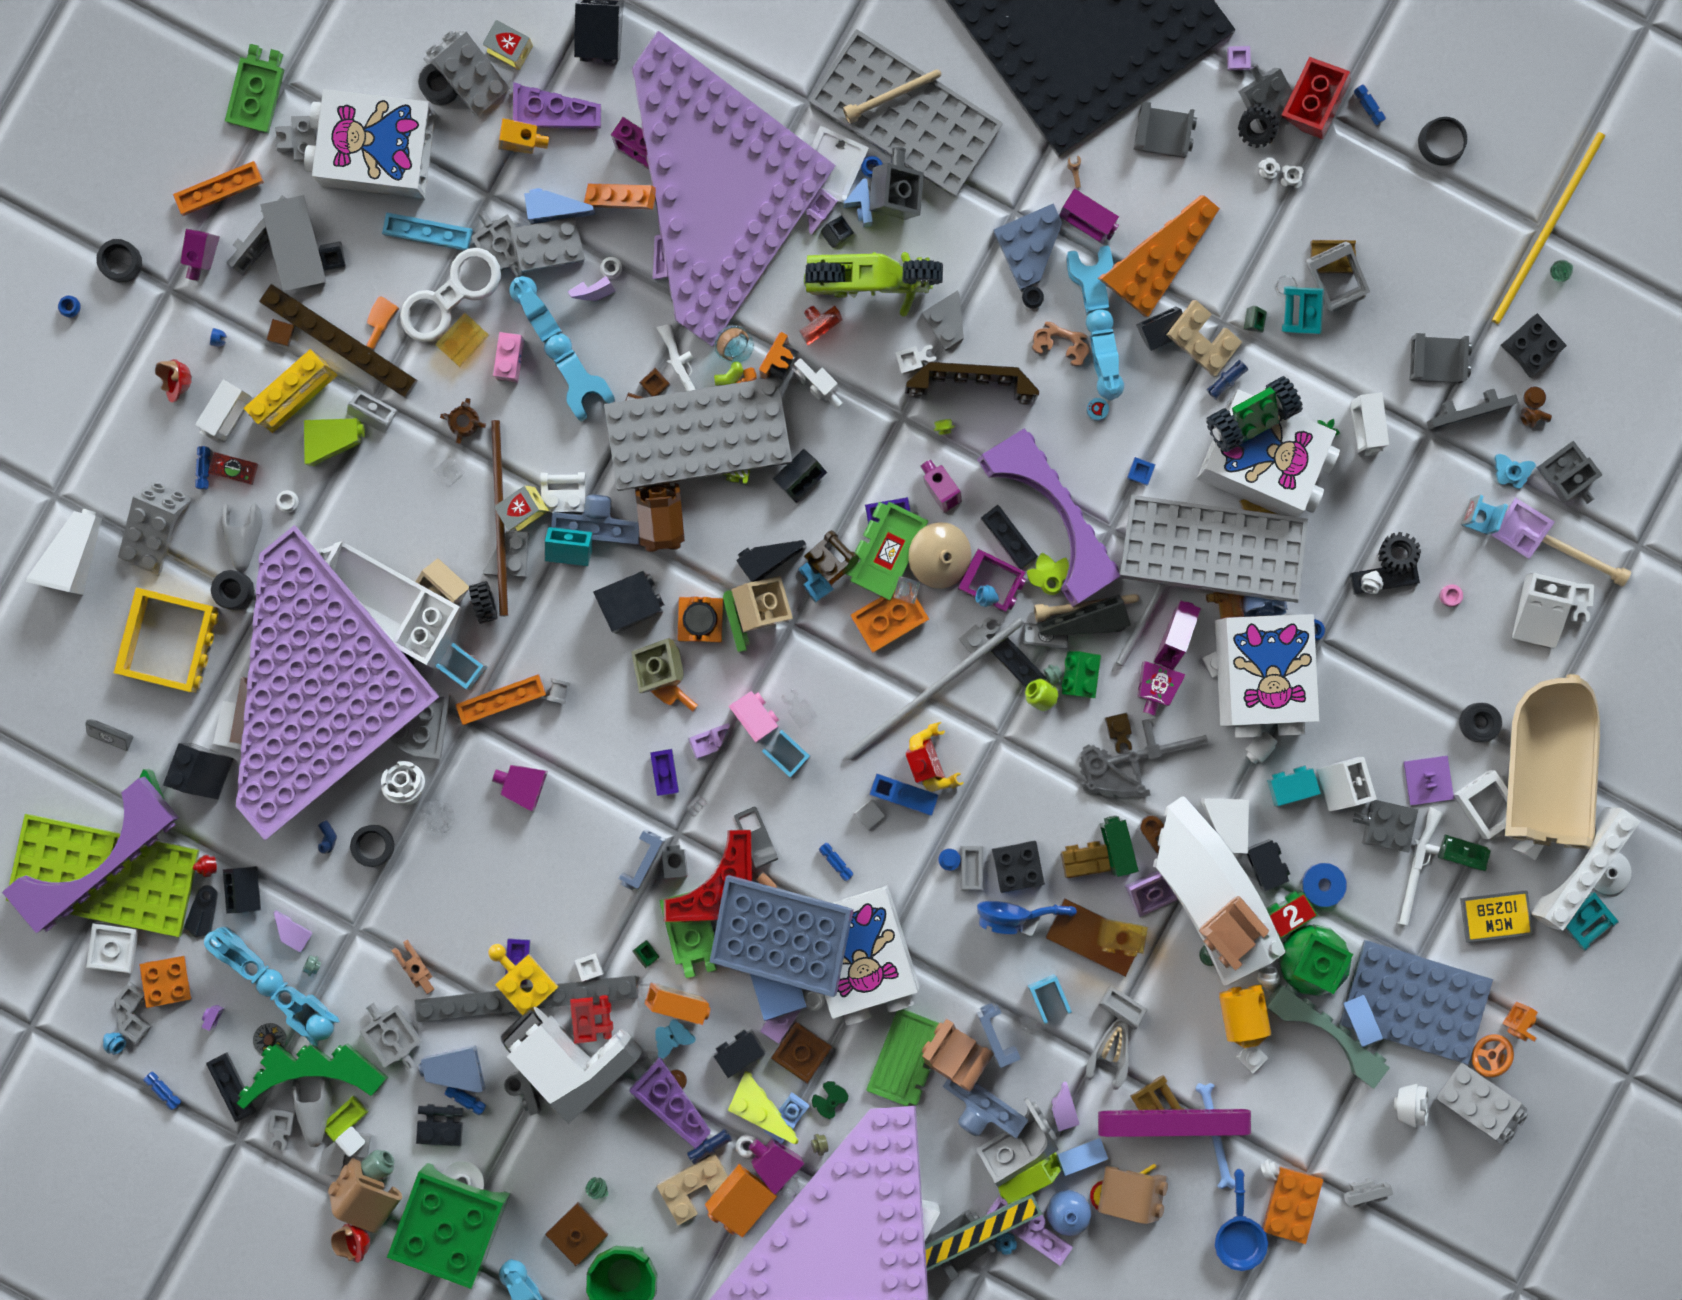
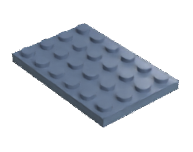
[710,875,854,997]
[1339,940,1493,1064]

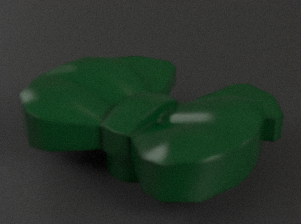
[811,1081,849,1119]

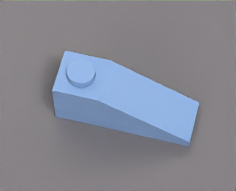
[524,188,595,224]

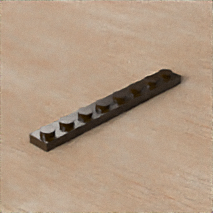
[259,284,418,398]

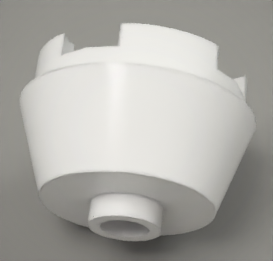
[381,761,425,805]
[1394,1083,1429,1128]

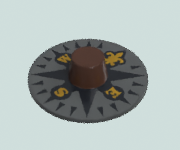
[253,1023,286,1054]

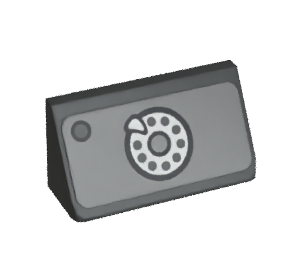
[1022,623,1068,649]
[85,719,134,751]

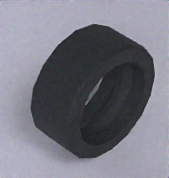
[96,239,142,282]
[350,825,395,867]

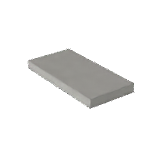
[260,195,326,291]

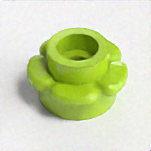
[933,419,955,435]

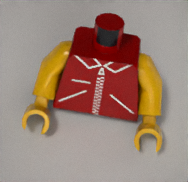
[905,722,964,792]

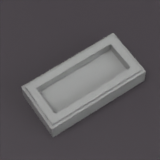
[961,846,983,891]
[1099,985,1148,1029]

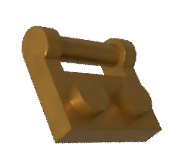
[1130,1075,1185,1110]

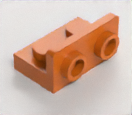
[1502,1001,1538,1042]

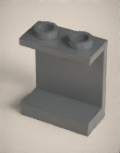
[1133,101,1197,158]
[1409,333,1472,383]
[925,1209,996,1281]

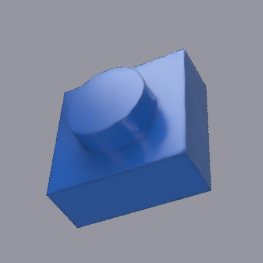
[1126,457,1156,486]

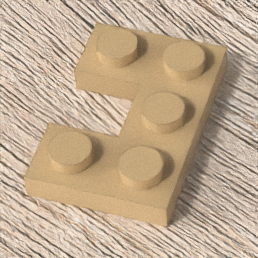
[1166,300,1242,376]
[657,1154,728,1225]

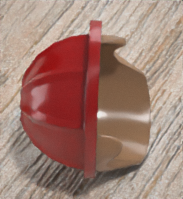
[155,359,192,403]
[331,1224,370,1263]

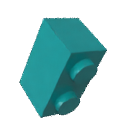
[545,527,592,566]
[1267,765,1321,806]

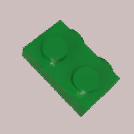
[1062,651,1101,699]

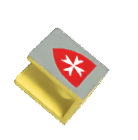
[483,20,533,70]
[495,486,549,531]

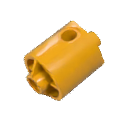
[1219,984,1271,1048]

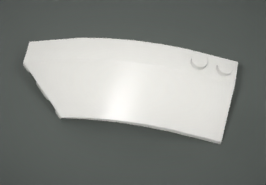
[316,541,461,669]
[1153,797,1286,985]

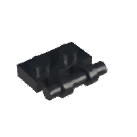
[416,1104,463,1146]

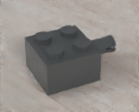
[869,147,924,220]

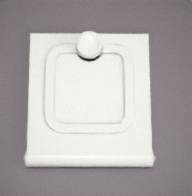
[811,126,869,203]

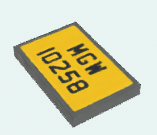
[1460,890,1534,943]

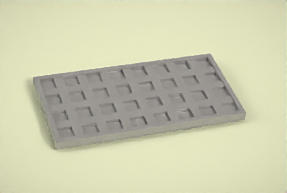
[809,29,1003,197]
[604,377,792,491]
[1119,495,1308,603]

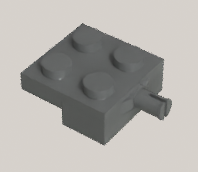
[1238,64,1293,130]
[1536,441,1603,504]
[1353,800,1419,853]

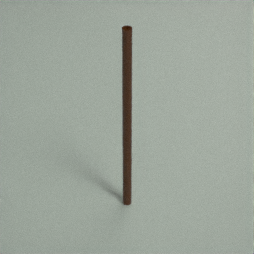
[491,420,508,617]

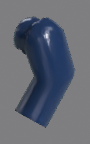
[318,820,337,854]

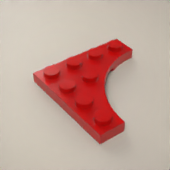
[663,830,752,922]

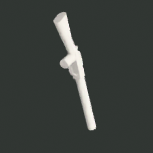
[657,324,696,391]
[1397,807,1443,925]

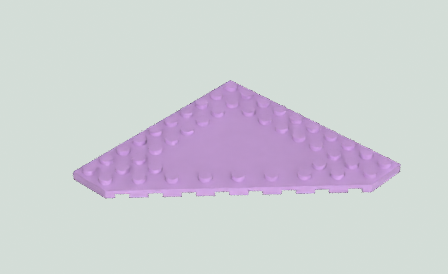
[632,31,836,346]
[236,525,439,840]
[710,1106,928,1300]

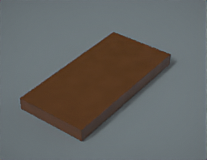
[1045,898,1144,977]

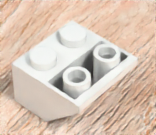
[1316,757,1377,811]

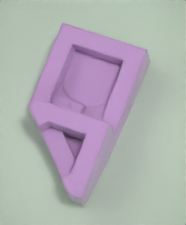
[806,188,839,234]
[568,276,615,301]
[688,723,730,759]
[273,910,312,952]
[1051,1082,1080,1131]

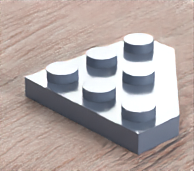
[993,203,1062,290]

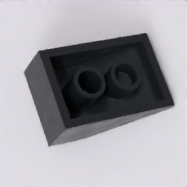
[736,540,807,582]

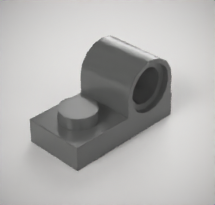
[504,1071,541,1116]

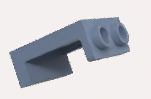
[618,829,666,890]
[977,1003,1021,1068]

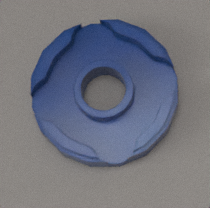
[1302,863,1347,907]

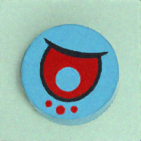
[1086,398,1109,421]

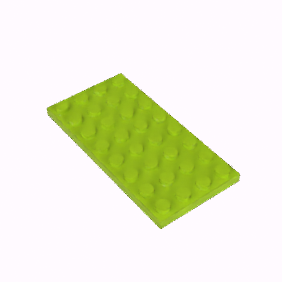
[5,814,200,937]

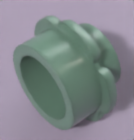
[1043,664,1063,685]
[303,955,321,976]

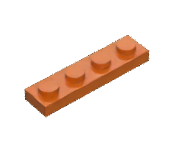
[173,161,264,216]
[584,183,656,210]
[455,674,547,725]

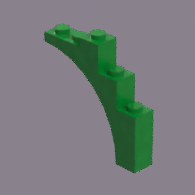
[237,1043,388,1109]

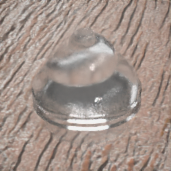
[778,1176,800,1201]

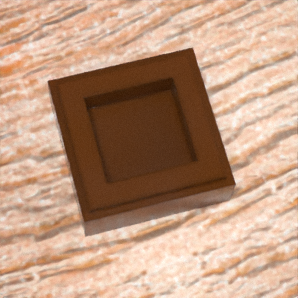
[266,319,295,347]
[639,368,670,397]

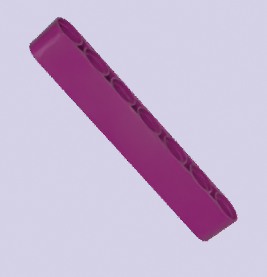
[1098,1109,1251,1137]

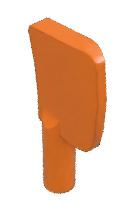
[366,296,399,350]
[651,685,698,712]

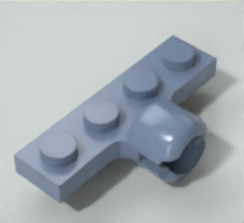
[551,494,640,544]
[942,1079,1029,1138]

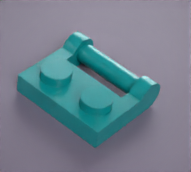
[1282,286,1324,334]
[1565,892,1619,951]

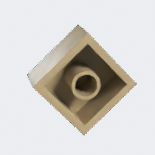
[731,576,793,632]

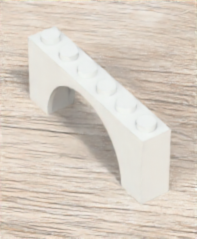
[1531,807,1641,931]

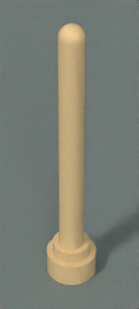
[843,69,941,124]
[1542,534,1631,587]
[1034,594,1139,622]

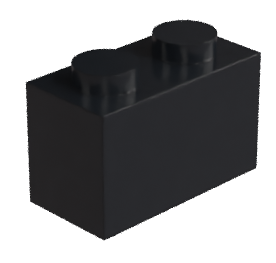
[1246,839,1290,891]
[713,1029,766,1078]

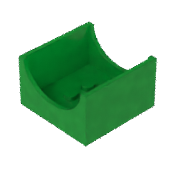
[387,1163,511,1289]

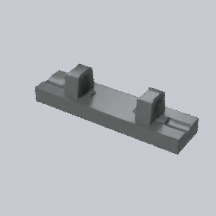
[227,195,287,276]
[1427,389,1519,430]

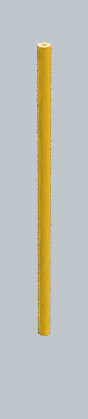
[1492,132,1605,324]

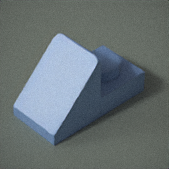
[843,179,872,228]

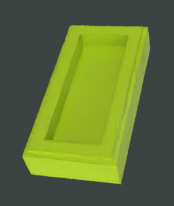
[325,1095,369,1142]

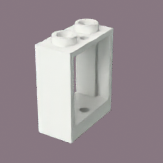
[195,379,253,442]
[1351,392,1389,456]
[1453,770,1508,840]

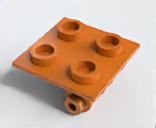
[139,956,191,1008]

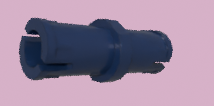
[1206,360,1249,400]
[687,1129,732,1165]

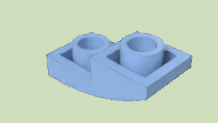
[1343,995,1383,1047]
[764,1092,809,1144]
[1056,1138,1108,1176]

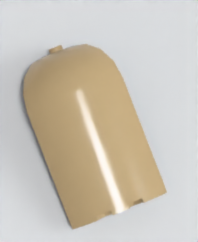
[1505,674,1600,849]

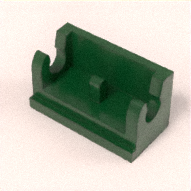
[1438,834,1491,871]

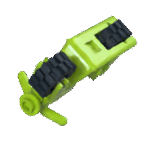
[804,252,943,317]

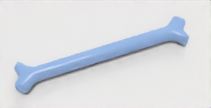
[1195,1083,1235,1189]

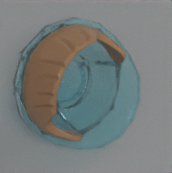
[714,325,754,363]

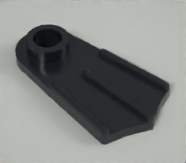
[183,885,218,937]

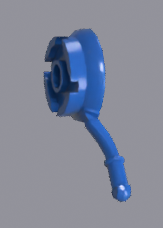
[977,901,1077,934]
[1214,1169,1268,1271]

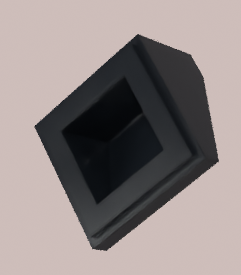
[821,215,854,248]
[318,241,346,271]

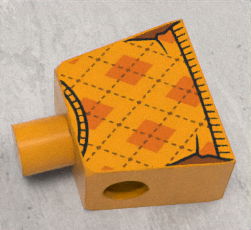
[498,118,549,154]

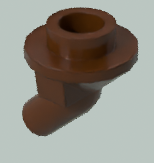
[1520,407,1552,428]

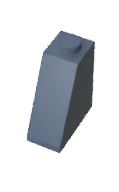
[419,1045,486,1093]

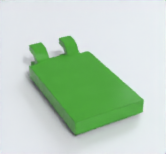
[225,44,285,133]
[659,892,717,978]

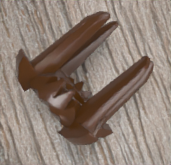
[440,398,486,444]

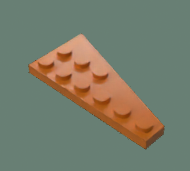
[1097,195,1220,317]

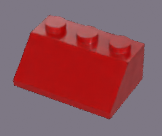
[1281,56,1351,139]

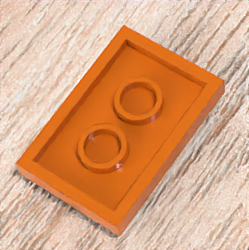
[850,582,929,653]
[1262,1166,1323,1244]

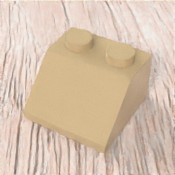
[415,558,469,605]

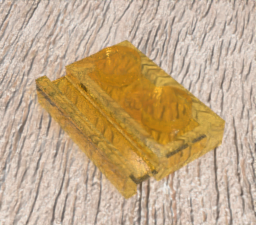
[435,313,489,367]

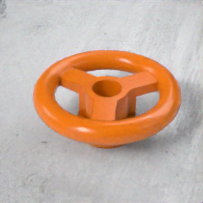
[1471,1034,1514,1078]

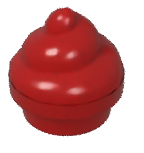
[192,855,217,877]

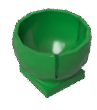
[1278,924,1353,997]
[586,1245,658,1300]

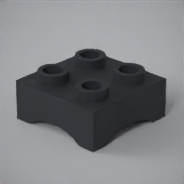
[1501,313,1567,377]
[992,840,1045,893]

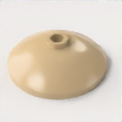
[909,522,971,588]

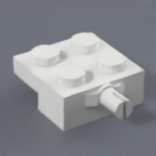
[794,358,843,409]

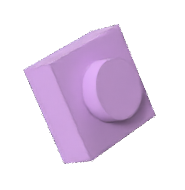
[1227,46,1251,71]

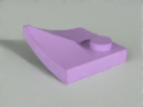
[1491,497,1555,559]

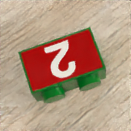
[1266,891,1318,939]

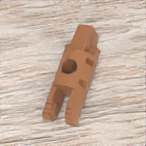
[391,939,435,994]

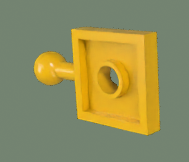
[488,944,559,1018]

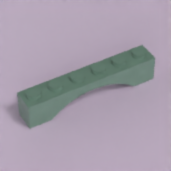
[1266,984,1390,1089]

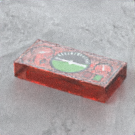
[209,452,258,485]

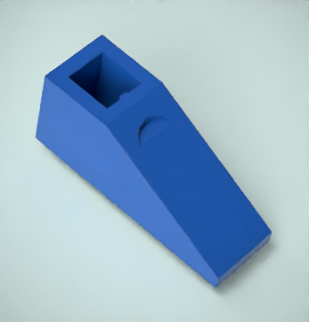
[869,773,939,816]

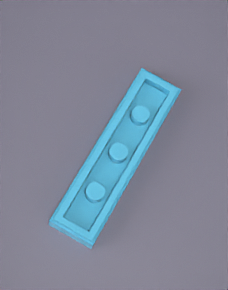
[382,212,473,251]

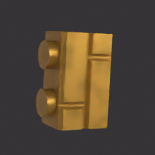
[1061,841,1111,878]

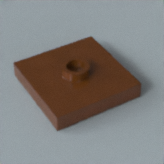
[771,1021,832,1084]
[545,1202,608,1266]

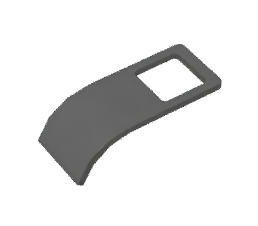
[734,806,778,869]

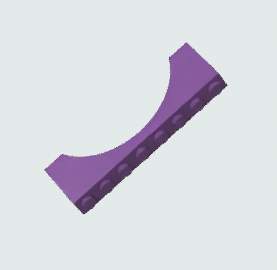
[977,428,1120,607]
[2,777,179,933]

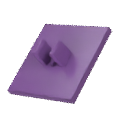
[1404,756,1454,805]

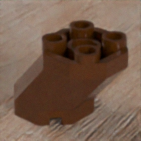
[635,483,685,552]

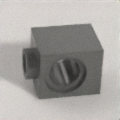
[662,845,688,878]

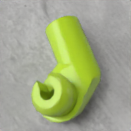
[714,362,743,386]

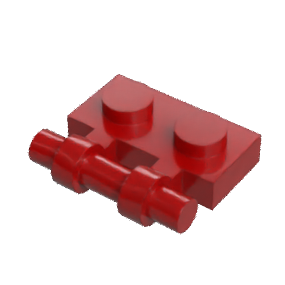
[570,995,614,1044]

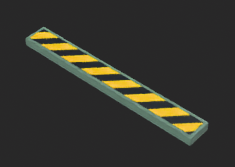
[925,1193,1042,1271]

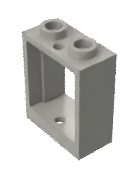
[1305,242,1370,312]

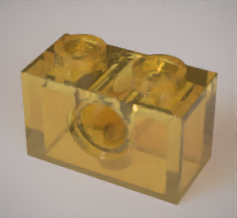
[1097,918,1148,957]

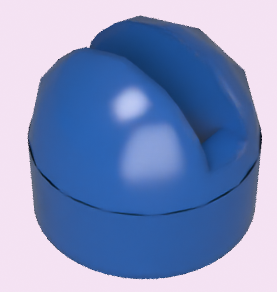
[210,328,227,347]

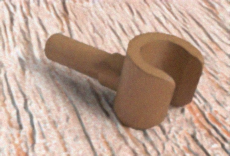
[1067,156,1081,188]

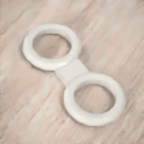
[400,248,501,343]

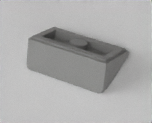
[347,390,397,433]

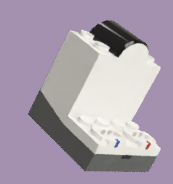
[500,1007,643,1124]

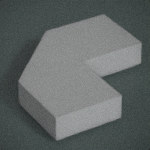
[114,982,151,1044]
[319,1133,372,1176]

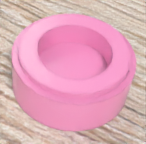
[1439,584,1463,607]

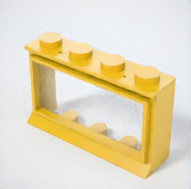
[244,349,338,433]

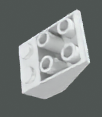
[1512,573,1576,649]

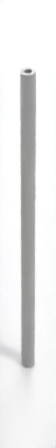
[846,617,1025,760]

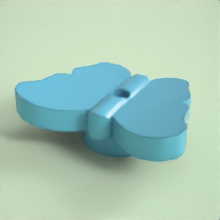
[1494,454,1536,488]
[655,1019,696,1059]

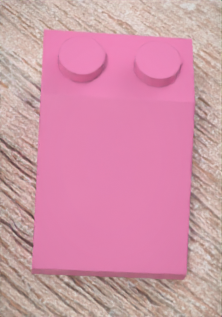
[729,691,779,743]

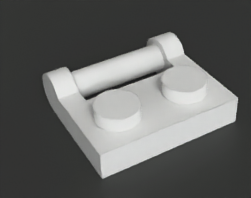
[541,472,586,513]

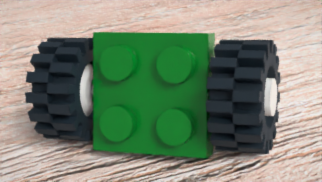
[1206,376,1303,452]

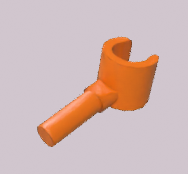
[737,367,757,383]

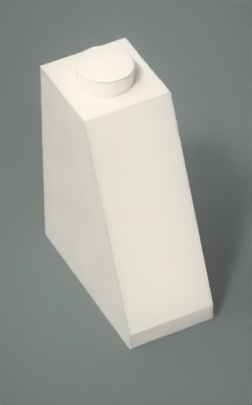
[1201,798,1249,857]

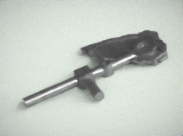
[1079,719,1208,798]

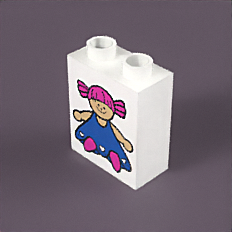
[304,89,436,199]
[1197,389,1340,517]
[1215,614,1319,737]
[825,885,920,1025]

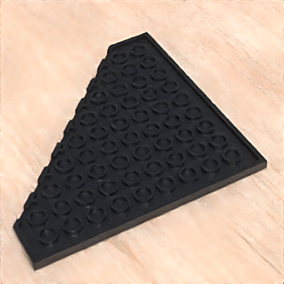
[945,0,1236,157]

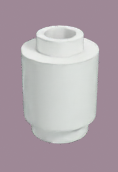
[1245,731,1277,764]

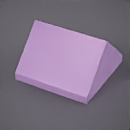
[1125,871,1178,917]

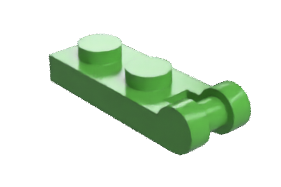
[723,590,750,653]

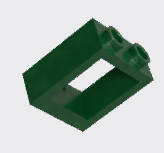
[1099,815,1139,877]

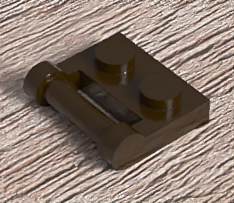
[804,530,859,586]

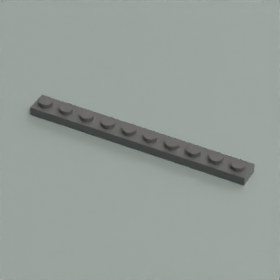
[415,975,638,1022]

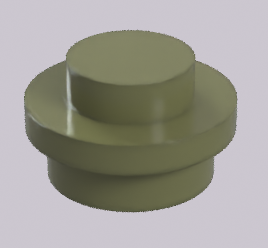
[811,1134,829,1156]

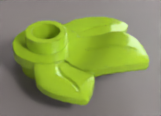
[1027,553,1069,595]

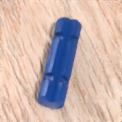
[1353,84,1386,125]
[195,446,210,489]
[819,842,853,881]
[143,1072,181,1110]
[444,1087,486,1115]

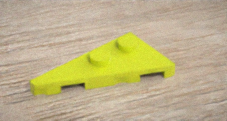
[728,1071,799,1144]

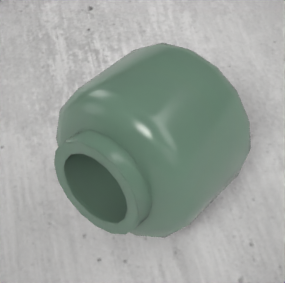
[361,1149,394,1182]

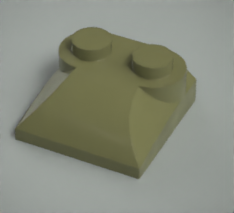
[631,638,684,694]

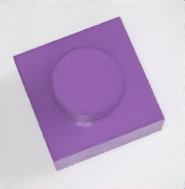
[202,1005,224,1031]

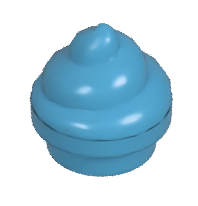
[975,585,999,607]
[103,1032,126,1055]

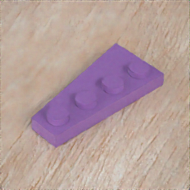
[513,82,601,128]
[629,1057,711,1149]

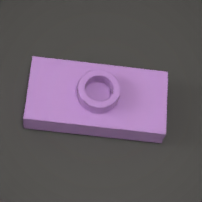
[760,1010,801,1044]

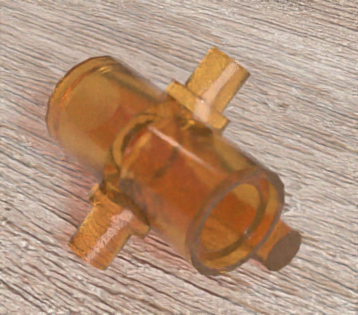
[1206,591,1244,619]

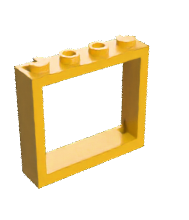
[113,587,219,693]

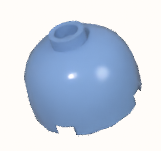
[1243,596,1288,617]
[1046,1190,1091,1236]

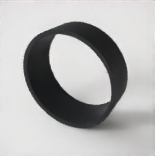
[1418,117,1468,166]

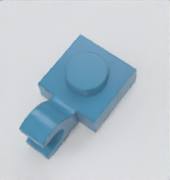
[798,563,834,603]

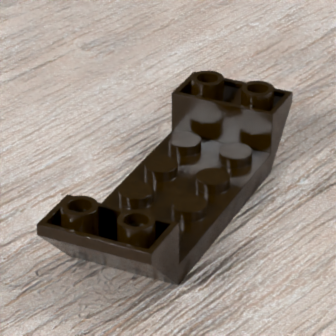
[905,362,1039,405]

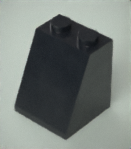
[574,0,624,63]
[593,571,665,634]
[163,743,234,800]

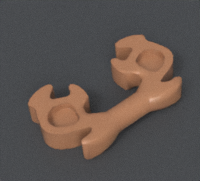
[1032,322,1089,366]

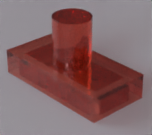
[799,305,843,345]

